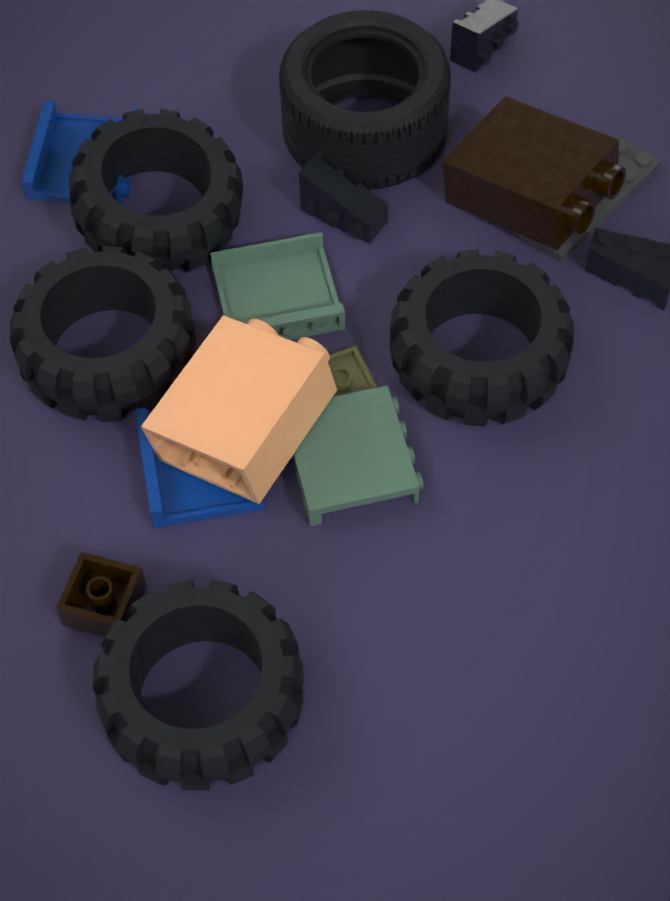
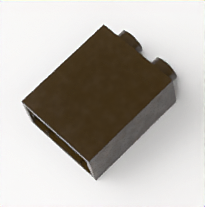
[442,96,626,251]

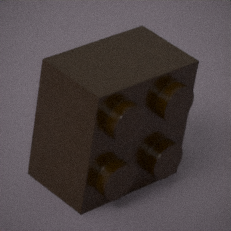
[56,552,147,637]

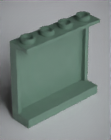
[211,232,345,340]
[291,385,424,526]

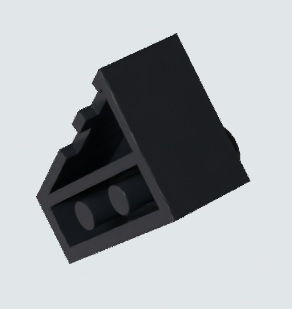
[450,0,519,73]
[299,151,388,244]
[585,228,670,311]

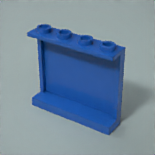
[21,100,139,205]
[135,407,269,529]

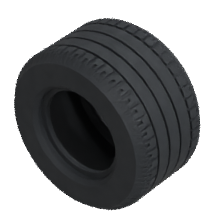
[279,10,451,190]

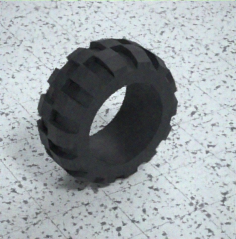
[69,109,243,273]
[9,246,196,422]
[389,249,574,427]
[92,579,304,790]

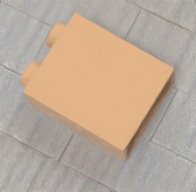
[141,315,337,504]

